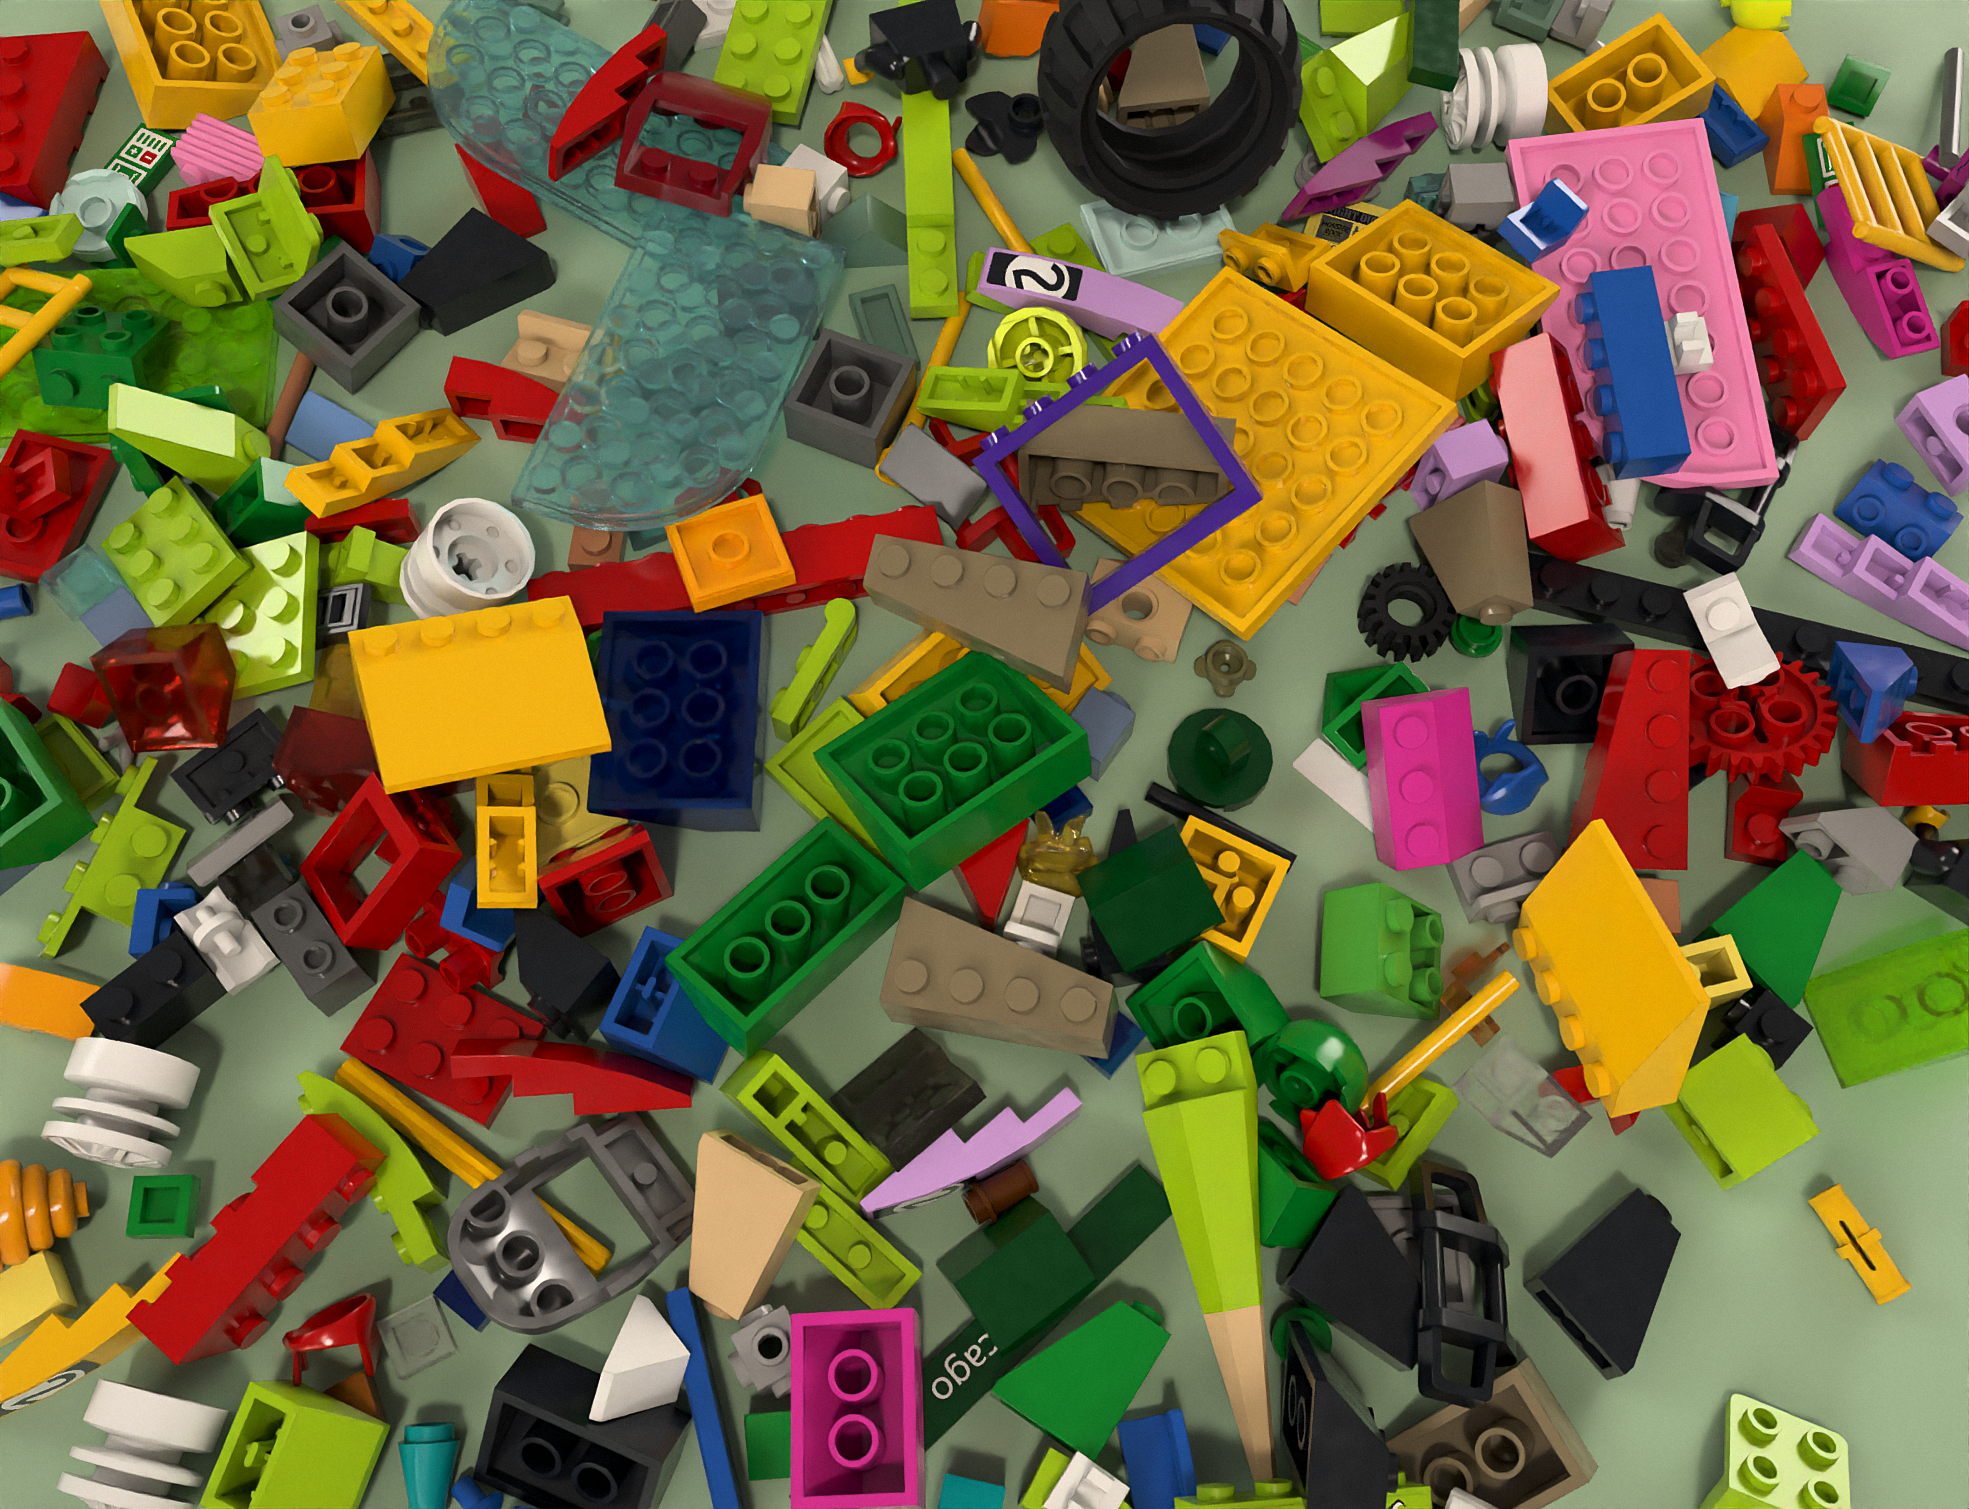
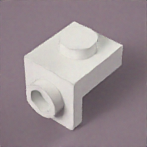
[1003,881,1075,960]

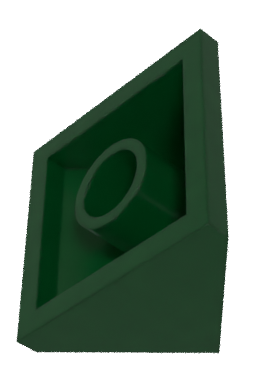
[1075,823,1226,974]
[936,1195,1098,1357]

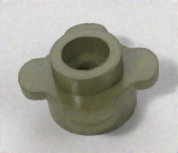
[1194,640,1257,698]

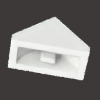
[589,1294,690,1422]

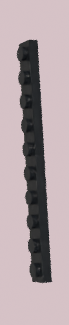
[1528,552,1969,716]

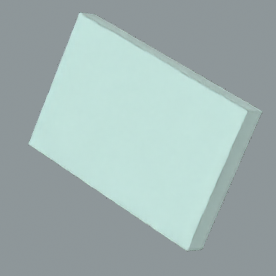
[1079,199,1237,282]

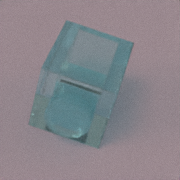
[38,543,123,623]

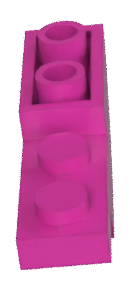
[1816,181,1941,360]

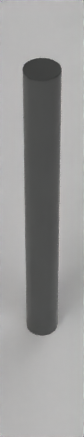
[1938,47,1964,169]

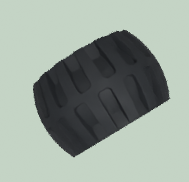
[1037,0,1303,221]

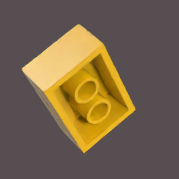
[1543,12,1716,135]
[247,42,396,167]

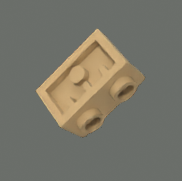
[499,309,614,405]

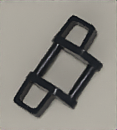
[1654,419,1800,576]
[1408,1160,1517,1409]

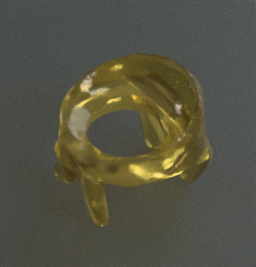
[1017,811,1099,899]

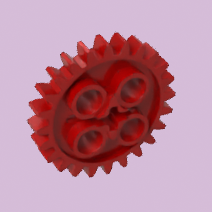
[1689,651,1839,785]

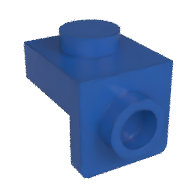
[1497,178,1589,264]

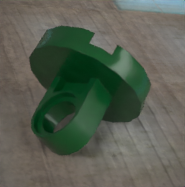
[1167,708,1273,812]

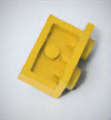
[1218,222,1332,293]

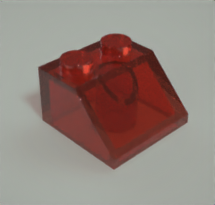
[89,622,237,753]

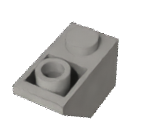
[1778,806,1919,895]

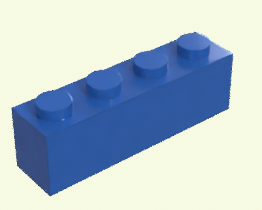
[1575,265,1692,480]

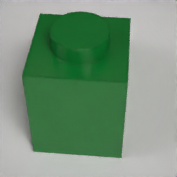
[212,456,313,549]
[1258,1119,1338,1249]

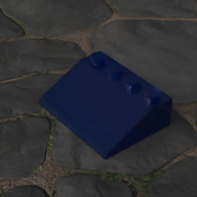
[586,610,770,832]

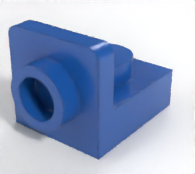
[128,882,205,960]

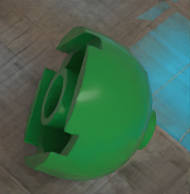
[1252,1019,1369,1130]

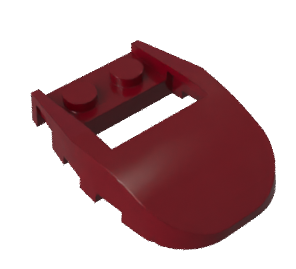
[614,71,773,219]

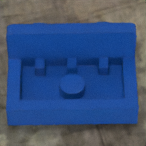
[1835,458,1964,563]

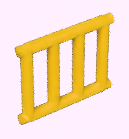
[1813,116,1965,273]
[0,262,93,381]

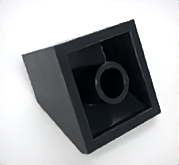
[1507,623,1635,745]
[513,907,621,1044]

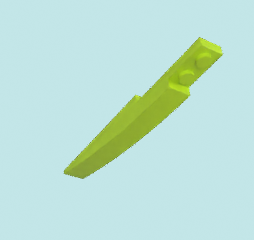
[898,0,959,319]

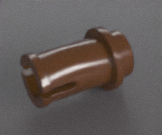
[961,1158,1039,1225]

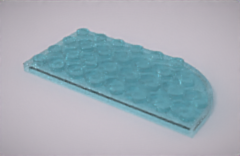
[427,0,792,289]
[510,199,847,532]

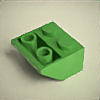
[1320,882,1444,1021]

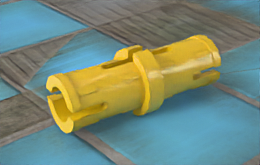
[1807,1182,1912,1305]

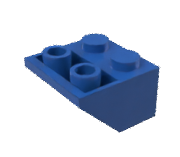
[598,926,730,1085]

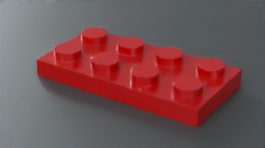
[1734,223,1847,441]

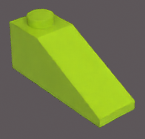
[108,383,271,497]
[718,1049,894,1213]

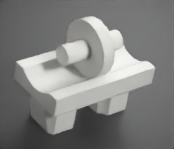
[174,883,281,996]

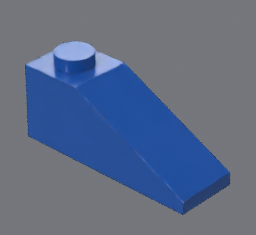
[1825,641,1918,744]

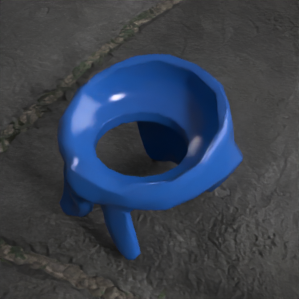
[1473,719,1549,816]

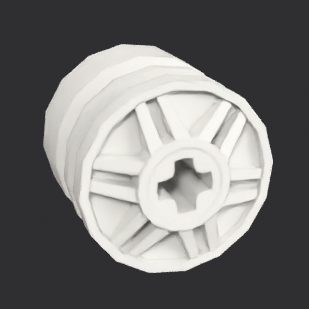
[1440,43,1548,150]
[399,497,535,620]
[41,1037,201,1169]
[56,1378,229,1509]

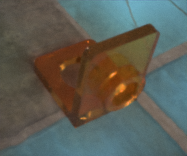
[1440,941,1512,1047]

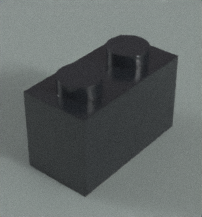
[79,930,228,1050]

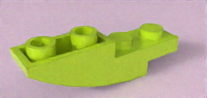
[296,1070,451,1274]

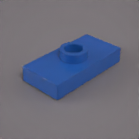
[1693,82,1770,168]

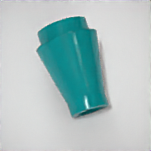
[398,1422,461,1509]

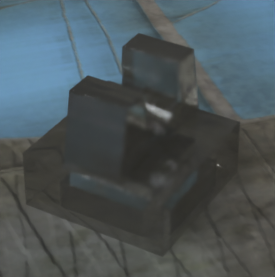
[216,842,296,922]

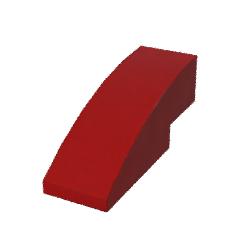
[444,356,597,452]

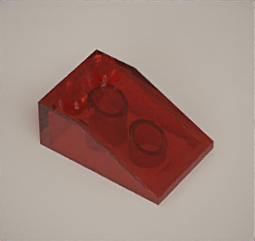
[271,705,475,818]

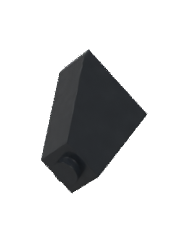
[397,207,556,337]
[1278,1183,1422,1372]
[1524,1188,1681,1380]

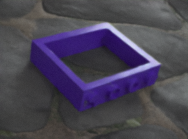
[972,330,1264,616]

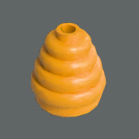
[0,1159,90,1273]

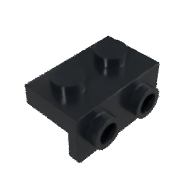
[169,708,302,826]

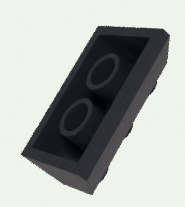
[1280,1320,1398,1509]
[473,1343,692,1509]

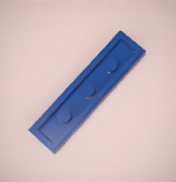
[665,1287,745,1509]

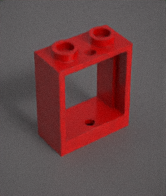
[299,771,463,951]

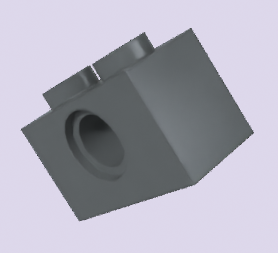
[250,881,376,1018]

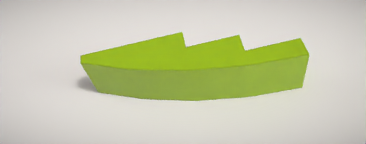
[916,366,1130,433]

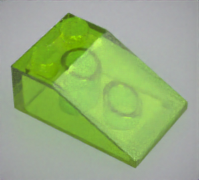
[1802,928,1969,1090]

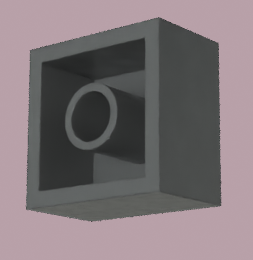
[272,240,420,395]
[783,327,917,470]

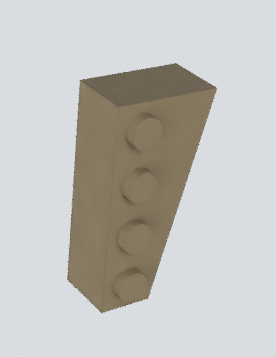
[1018,399,1236,513]
[862,534,1093,695]
[879,896,1119,1059]

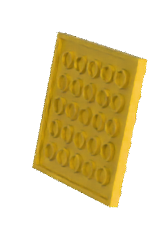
[1057,266,1459,642]

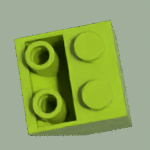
[1660,1033,1821,1191]
[199,1379,391,1509]

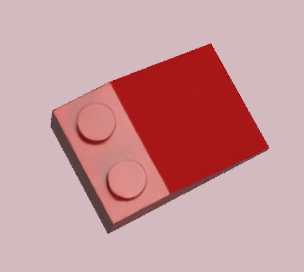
[537,823,674,938]

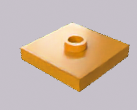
[663,493,796,613]

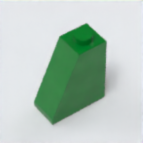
[1692,848,1843,1010]
[990,1300,1172,1462]

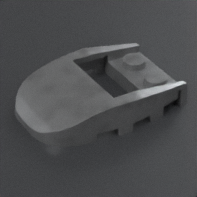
[447,1111,695,1335]

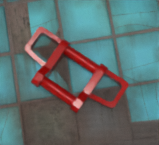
[928,416,1076,564]

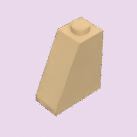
[688,1127,822,1321]

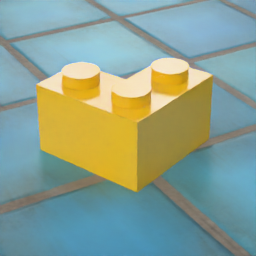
[1180,815,1291,965]

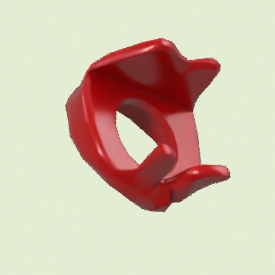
[823,101,902,177]
[1300,1092,1399,1180]
[282,1292,382,1386]

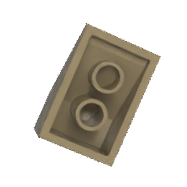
[1386,1356,1599,1509]

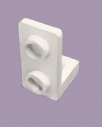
[1683,571,1780,689]

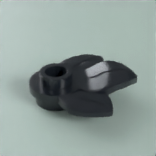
[965,91,1046,164]

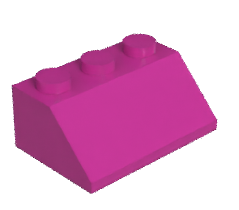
[1360,687,1484,871]
[791,1308,926,1509]

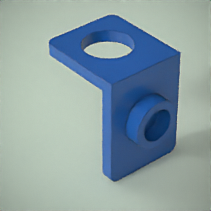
[367,234,432,285]

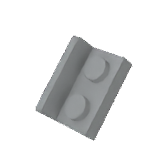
[1549,0,1616,50]
[1445,830,1561,925]

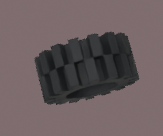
[1357,562,1457,663]

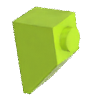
[124,225,243,308]

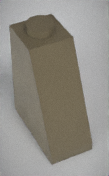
[1115,24,1211,130]
[1409,479,1534,626]

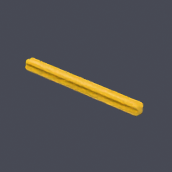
[334,1057,613,1278]

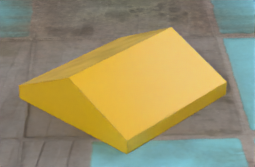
[1698,25,1809,123]

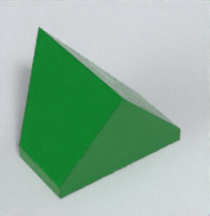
[1321,661,1431,771]

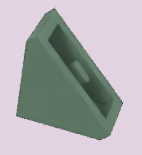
[821,193,908,270]

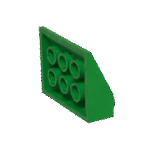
[813,651,1092,892]

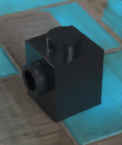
[1710,989,1814,1071]

